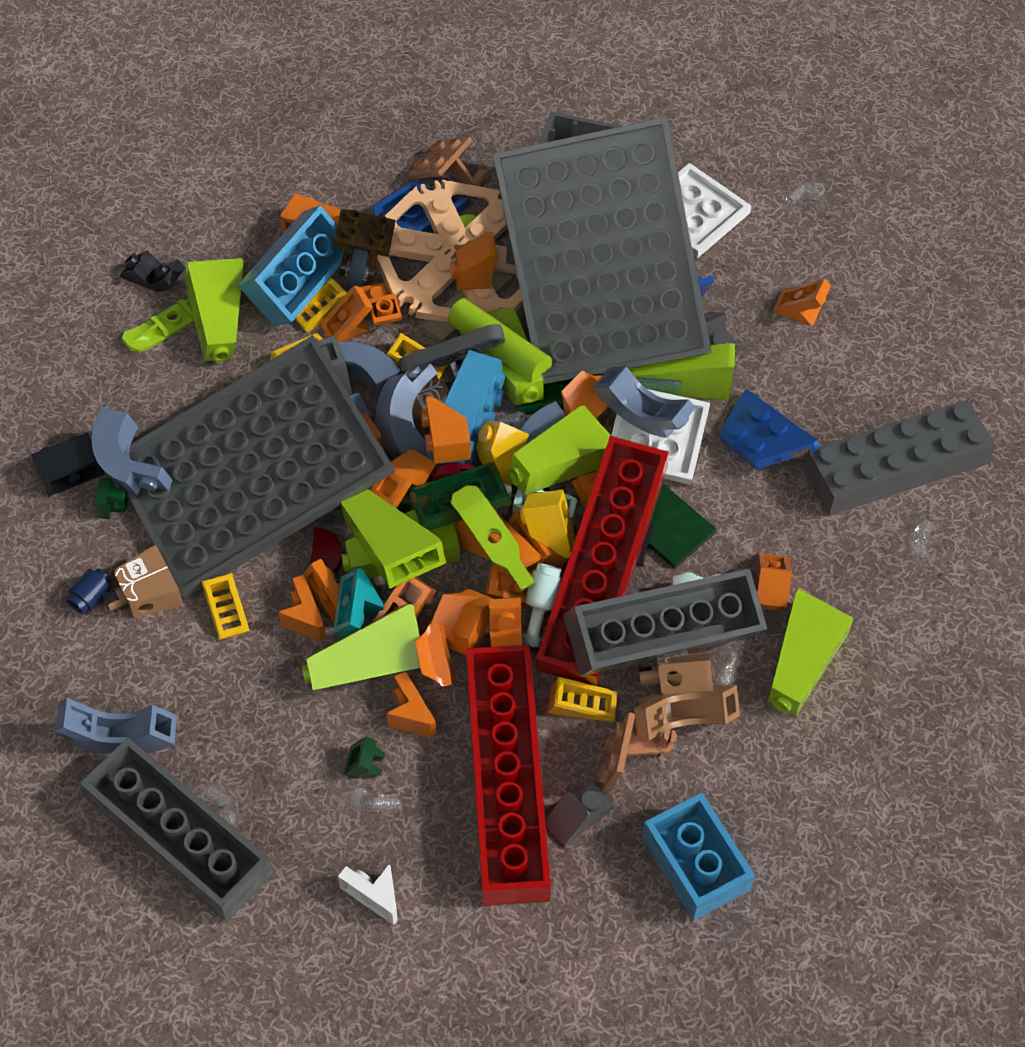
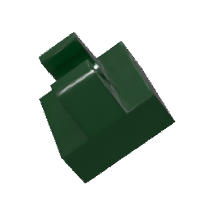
[94,477,128,519]
[344,736,385,779]

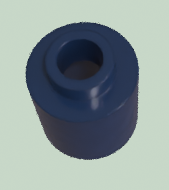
[65,568,111,615]

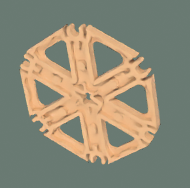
[371,180,523,322]

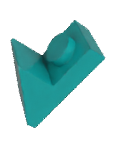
[333,568,384,637]

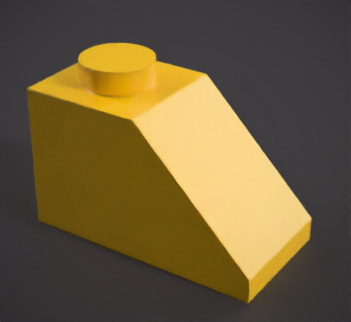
[476,420,529,486]
[520,489,576,559]

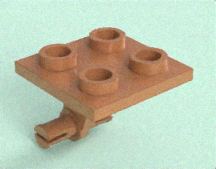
[408,137,489,199]
[598,712,677,795]

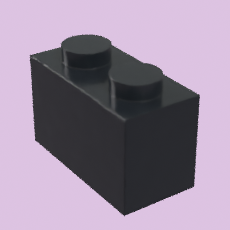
[31,432,105,497]

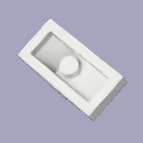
[338,865,398,925]

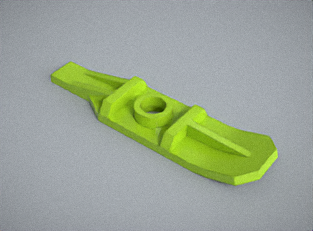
[122,299,194,353]
[451,485,535,591]

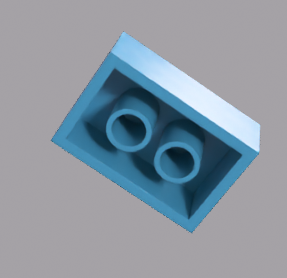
[642,793,755,921]

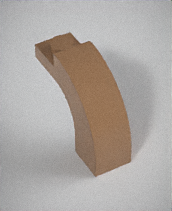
[634,685,740,741]

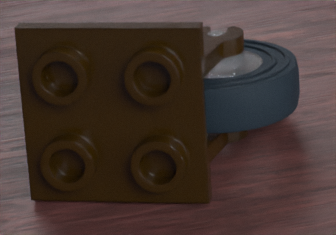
[333,208,396,292]

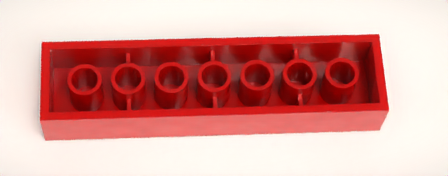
[536,436,669,686]
[466,645,551,906]

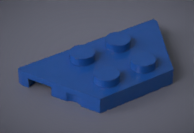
[372,180,469,257]
[719,389,820,470]

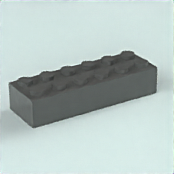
[804,400,996,516]
[563,568,767,677]
[80,737,274,922]

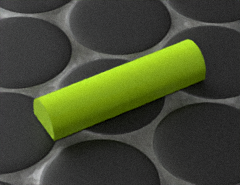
[448,298,552,382]

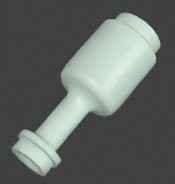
[522,563,563,647]

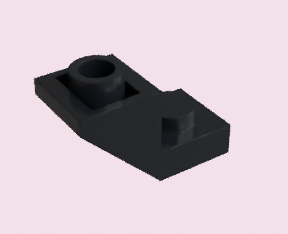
[119,250,186,292]

